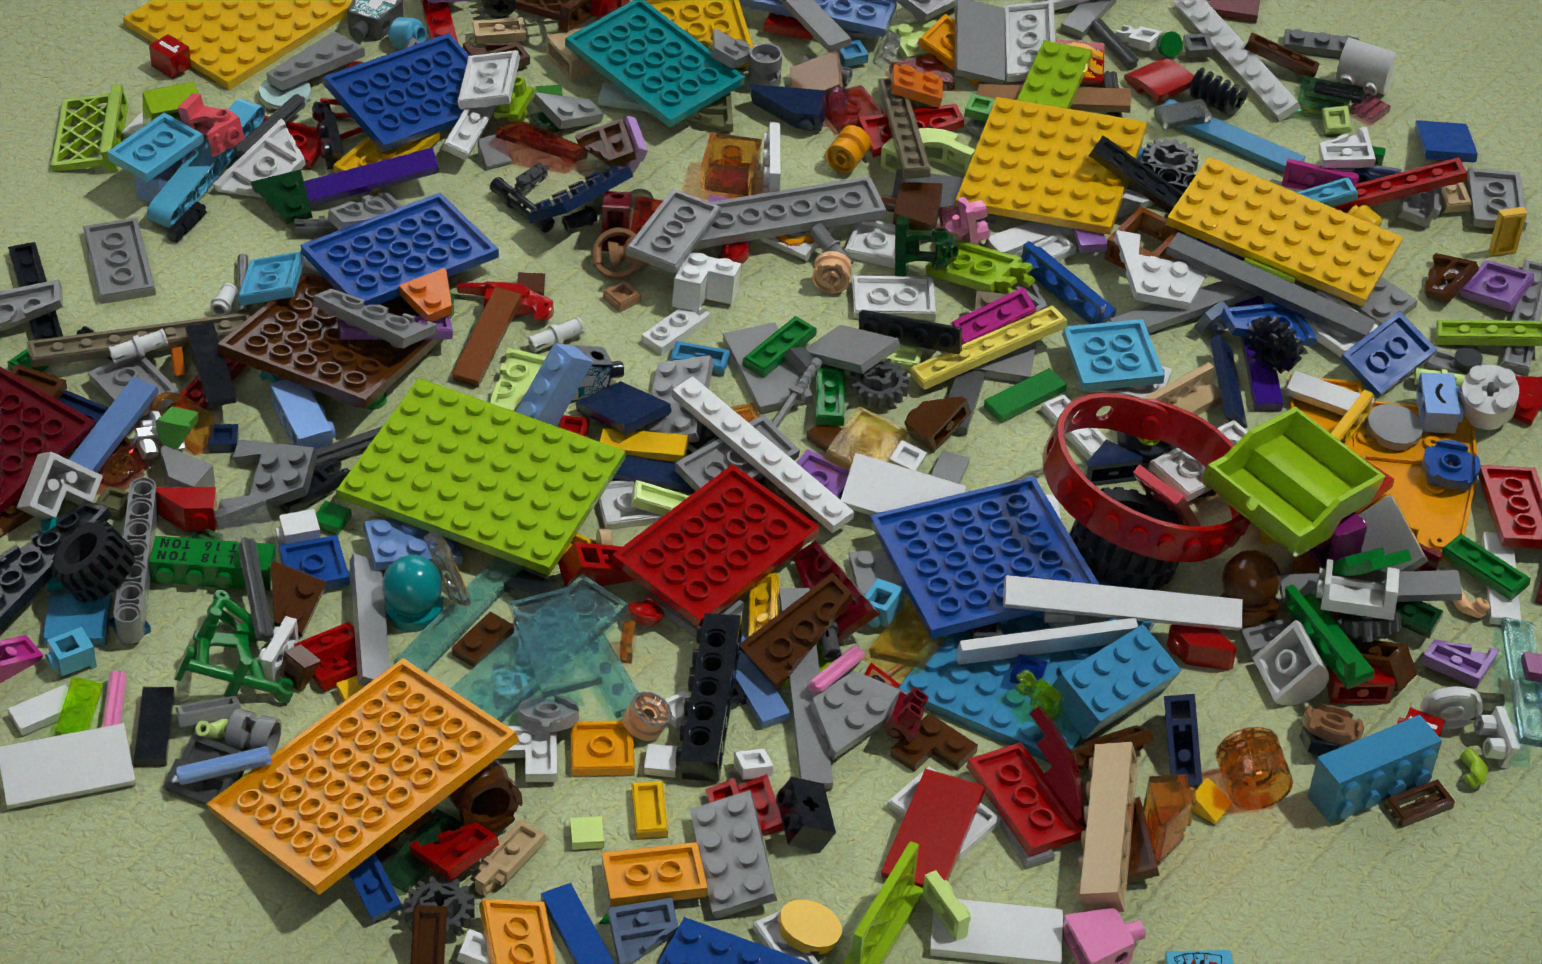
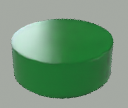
[1157,31,1183,57]

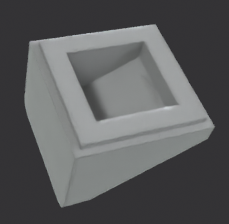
[478,134,512,169]

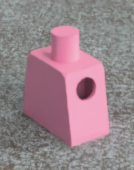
[1062,908,1145,964]

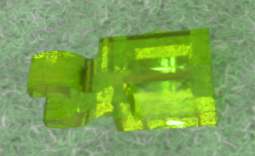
[1015,670,1064,721]

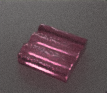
[1350,93,1391,124]

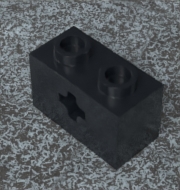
[776,777,836,852]

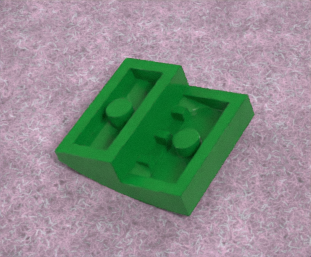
[1324,547,1412,576]

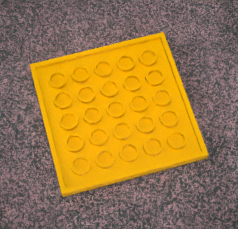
[955,97,1147,235]

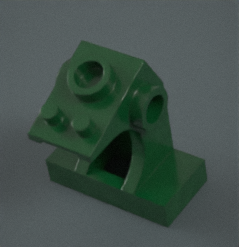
[895,216,959,277]

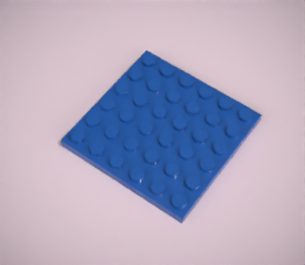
[870,476,1099,639]

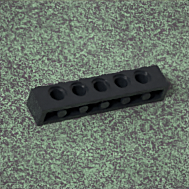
[675,613,743,781]

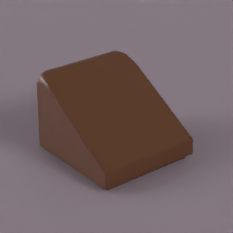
[280,645,320,692]

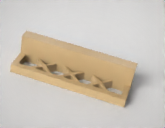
[1140,362,1222,440]

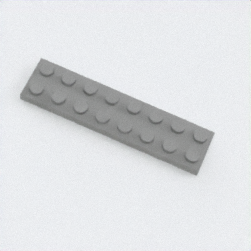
[694,176,886,250]

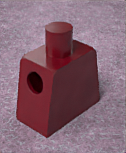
[601,191,631,251]

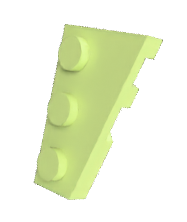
[490,347,546,412]

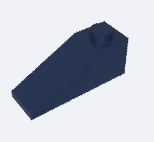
[749,84,828,131]
[1164,694,1202,788]

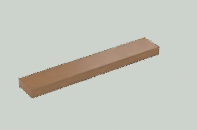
[978,84,1132,113]

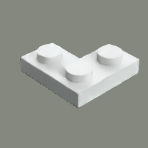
[498,726,557,782]

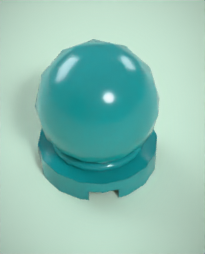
[382,554,443,632]

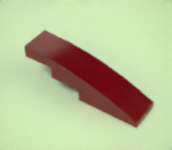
[1029,706,1089,828]

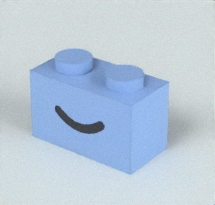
[1416,372,1464,434]

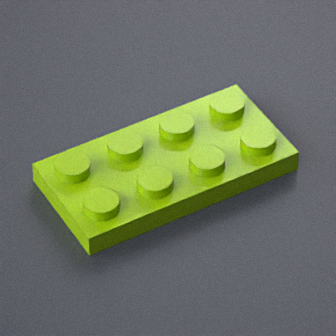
[1017,40,1092,109]

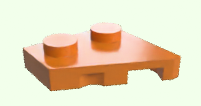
[399,268,452,322]

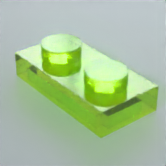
[55,676,103,736]

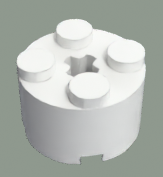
[1459,365,1519,430]

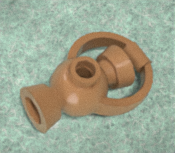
[591,228,649,280]

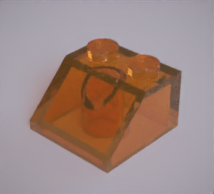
[1143,774,1196,866]

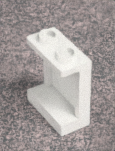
[1316,559,1400,620]

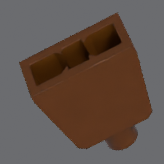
[881,182,943,231]

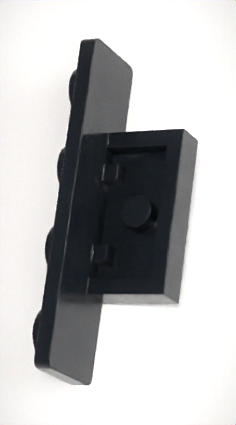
[859,310,962,354]

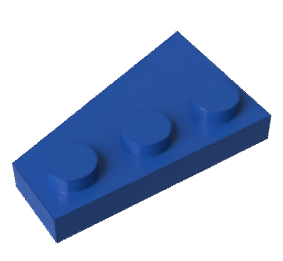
[1220,303,1317,347]

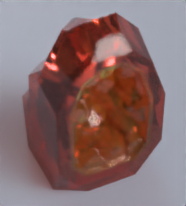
[99,444,149,488]

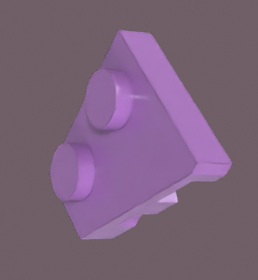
[1421,639,1499,688]

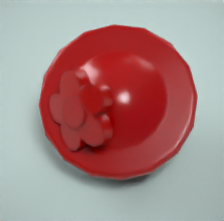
[718,242,749,264]
[628,597,665,626]

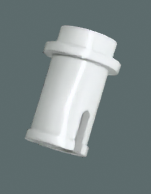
[210,283,238,316]

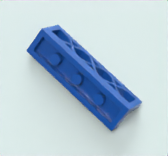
[1021,241,1116,324]

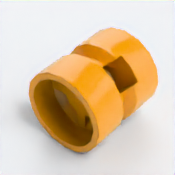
[825,125,871,173]

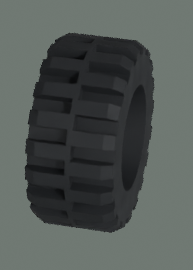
[1069,487,1184,590]

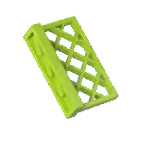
[51,84,129,172]
[842,841,924,964]

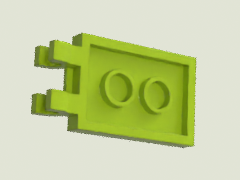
[925,240,1035,294]

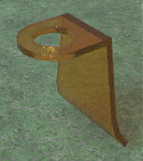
[150,392,215,455]

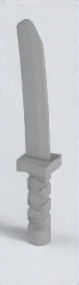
[772,357,823,428]

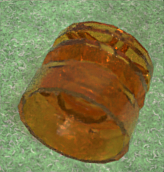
[1215,727,1293,810]

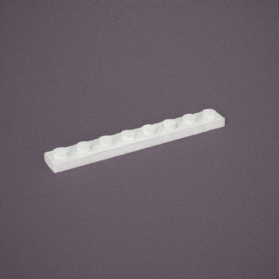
[1174,0,1300,122]
[671,376,854,533]

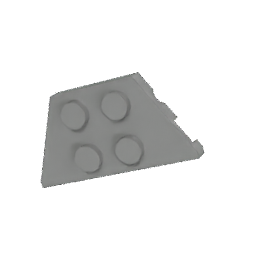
[809,670,908,760]

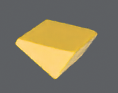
[1189,778,1232,825]

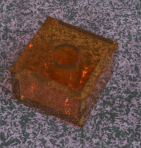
[700,132,762,196]

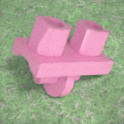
[945,197,990,245]

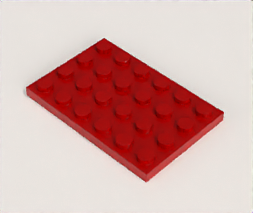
[611,464,820,627]

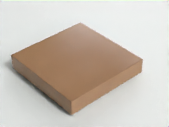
[790,50,843,97]

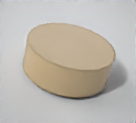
[596,529,613,545]

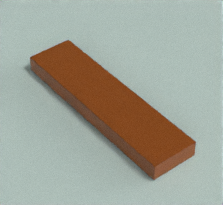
[452,287,522,387]

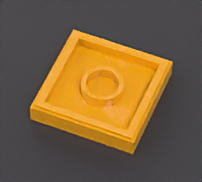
[571,720,635,777]

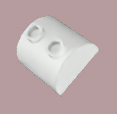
[1336,37,1396,95]
[1252,620,1329,706]

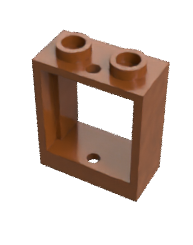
[1104,206,1185,270]

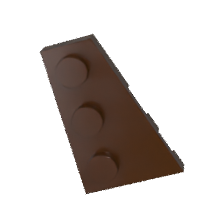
[1127,796,1160,884]

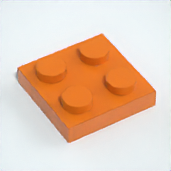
[891,64,943,108]

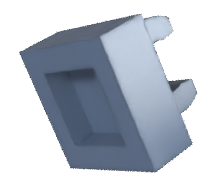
[1194,300,1229,336]

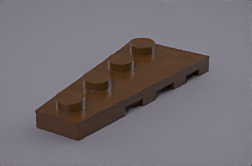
[739,573,853,690]

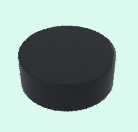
[1453,348,1483,373]

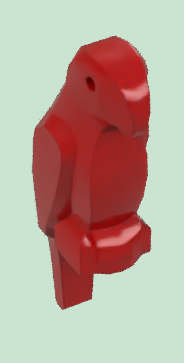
[457,281,554,321]

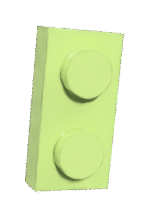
[922,870,971,941]

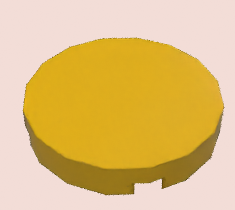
[777,899,842,955]

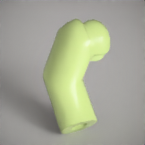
[195,719,229,742]

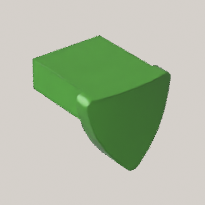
[155,406,199,449]

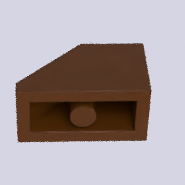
[904,396,971,453]
[1353,640,1417,691]

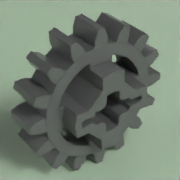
[1142,138,1199,173]
[848,358,910,409]
[1335,613,1402,642]
[404,876,475,941]

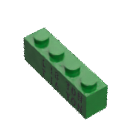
[149,536,276,591]

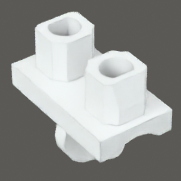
[129,411,185,459]
[1473,706,1529,769]

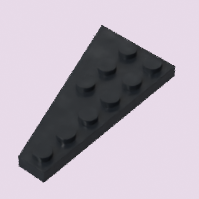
[0,501,112,630]

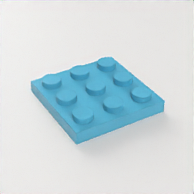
[1062,319,1165,392]

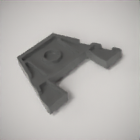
[215,440,318,526]

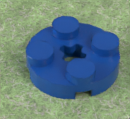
[1422,440,1481,491]

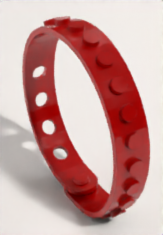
[1042,393,1251,562]

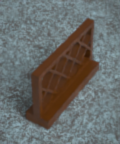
[515,0,593,32]

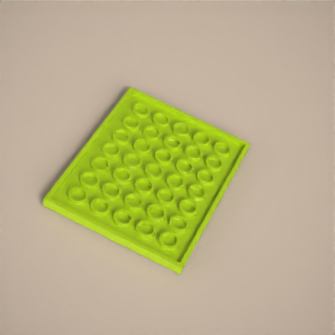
[336,378,626,575]

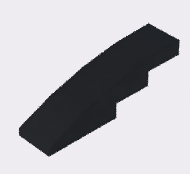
[185,322,237,408]

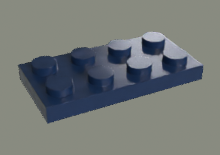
[527,166,634,223]

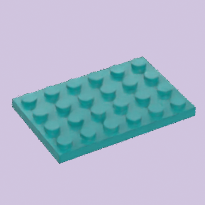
[565,0,745,128]

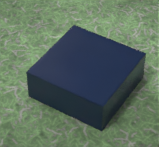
[208,424,239,453]

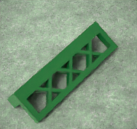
[1285,584,1374,689]

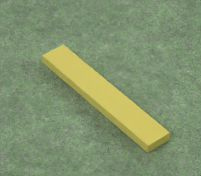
[910,305,1068,390]

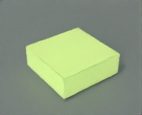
[1322,106,1352,135]
[570,816,604,850]

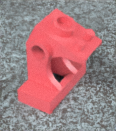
[178,93,245,157]

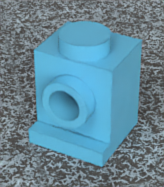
[865,578,906,627]
[45,627,97,676]

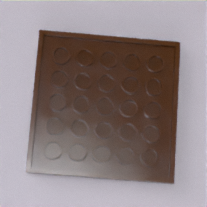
[217,272,443,409]

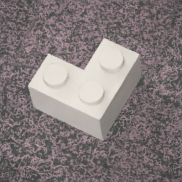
[672,253,741,312]
[17,452,103,520]

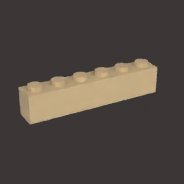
[1076,742,1138,912]

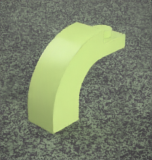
[880,128,975,174]

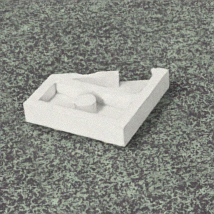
[1318,127,1376,168]

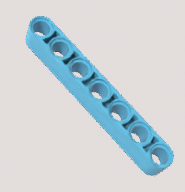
[147,98,265,228]

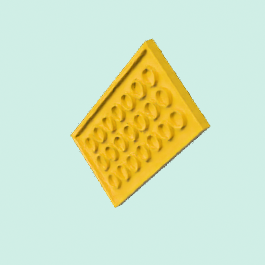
[1165,157,1403,307]

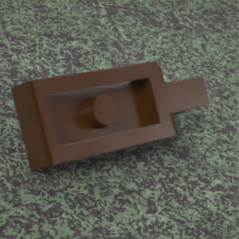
[1070,725,1154,769]

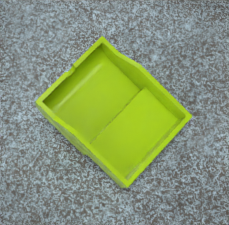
[1202,407,1386,557]

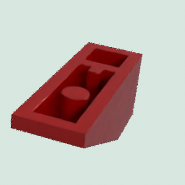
[558,542,634,589]

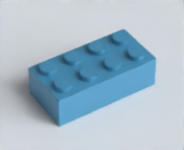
[1047,624,1182,739]
[1307,715,1442,823]

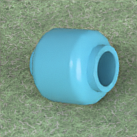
[388,17,427,50]

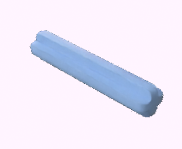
[176,746,271,785]

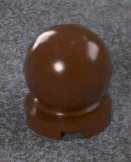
[1220,550,1281,626]
[449,760,523,833]

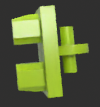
[493,76,535,123]

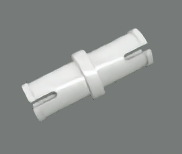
[527,317,585,353]
[108,328,169,364]

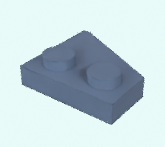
[607,898,679,964]

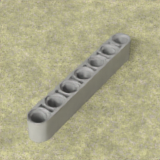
[114,477,158,644]

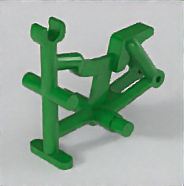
[174,590,293,703]

